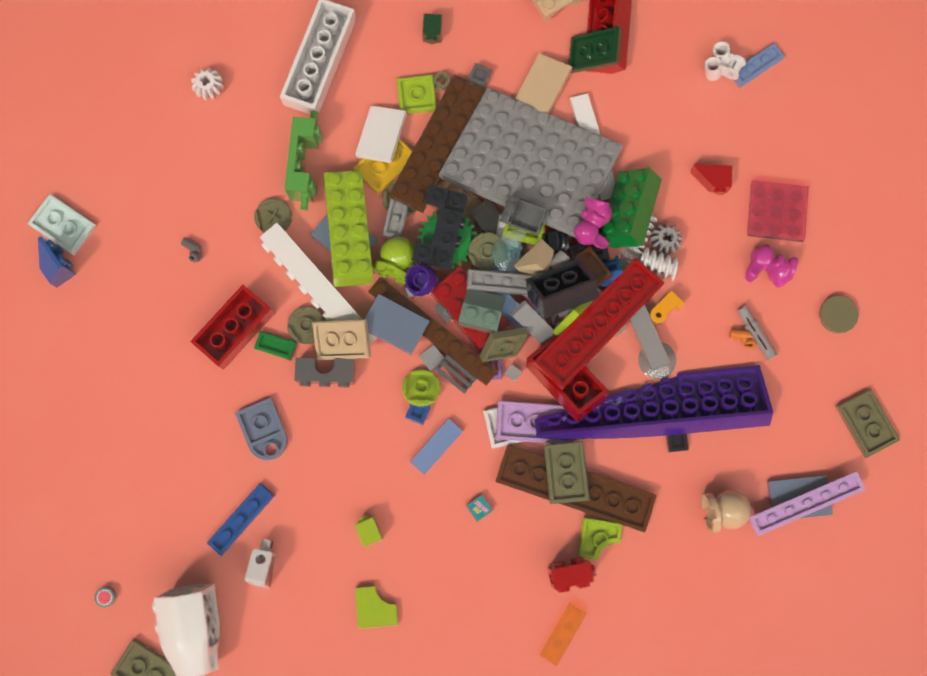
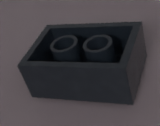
[525,259,598,319]

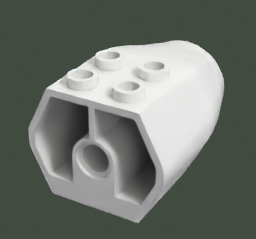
[152,584,220,676]

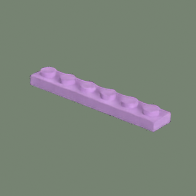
[749,471,866,536]

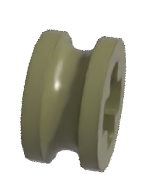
[434,72,450,91]

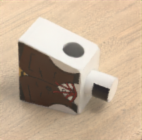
[245,539,276,588]

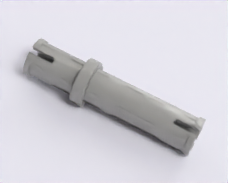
[737,306,778,361]

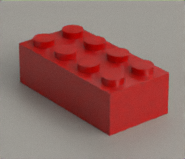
[431,267,510,352]
[190,284,275,370]
[526,335,609,422]

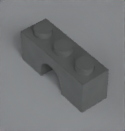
[294,358,356,388]

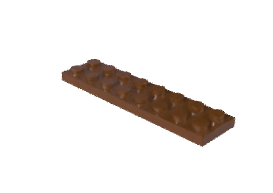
[389,75,487,213]
[495,445,657,533]

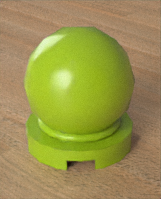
[372,236,416,285]

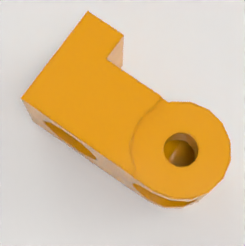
[649,290,685,326]

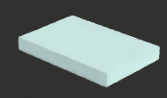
[27,194,97,255]

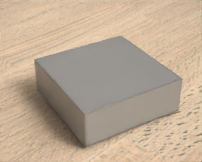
[419,344,444,372]

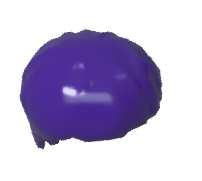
[405,263,437,296]

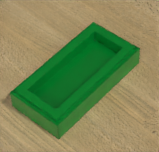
[254,331,297,361]

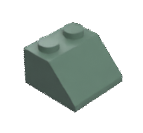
[458,290,506,334]

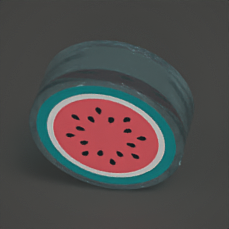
[95,587,117,608]

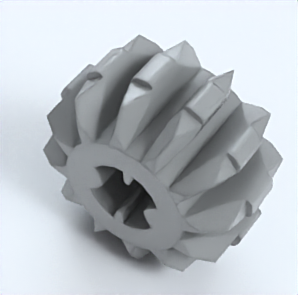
[650,223,683,256]

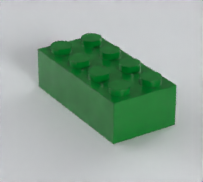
[600,167,662,249]

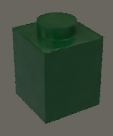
[422,13,442,44]

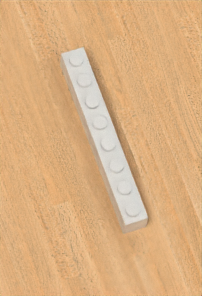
[260,223,378,345]

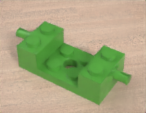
[284,111,323,211]

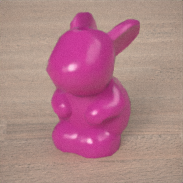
[574,197,613,249]
[746,245,798,288]

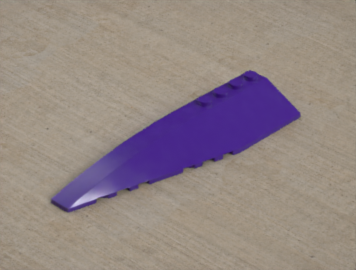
[534,365,774,439]

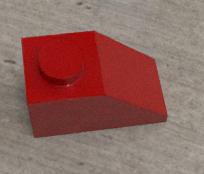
[691,164,732,195]

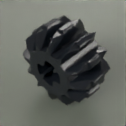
[542,231,570,254]

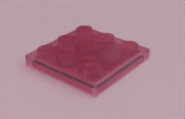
[747,180,809,242]

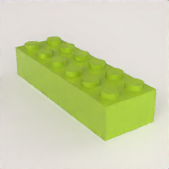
[324,171,373,287]

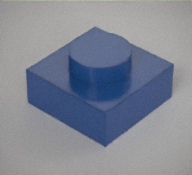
[405,404,431,426]

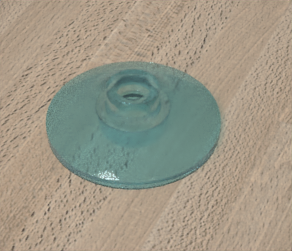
[493,237,525,274]
[638,342,677,379]

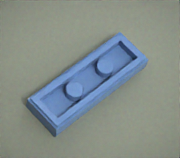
[734,43,785,89]
[410,419,463,475]

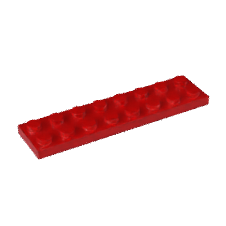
[533,258,665,390]

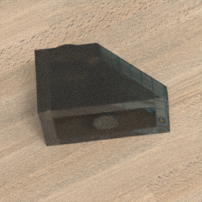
[468,199,499,234]

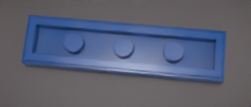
[207,483,275,556]

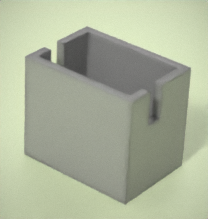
[504,364,522,382]

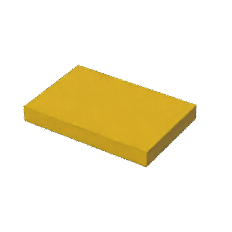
[352,138,413,196]

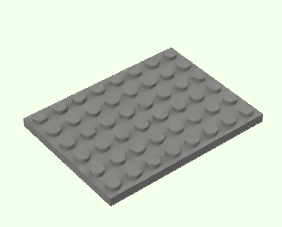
[439,88,623,238]

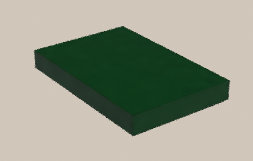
[568,26,622,74]

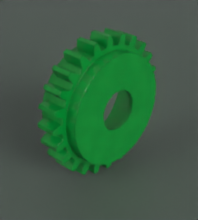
[417,211,477,269]

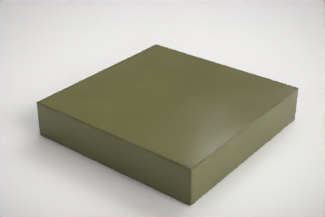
[480,328,528,362]

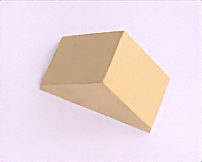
[514,239,554,275]

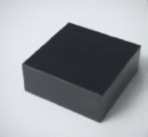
[666,434,689,453]

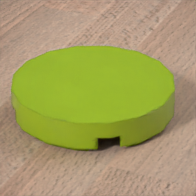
[402,369,441,407]

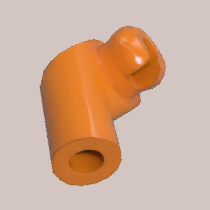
[729,329,756,349]

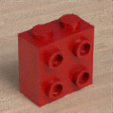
[547,557,597,593]

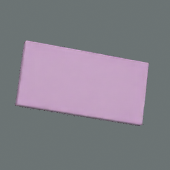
[495,400,573,444]

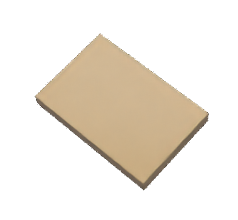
[515,53,572,114]
[312,319,372,360]

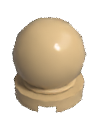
[701,490,752,533]

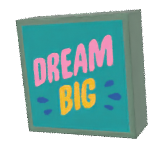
[466,495,493,522]

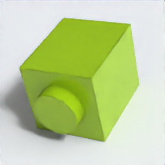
[354,515,383,547]

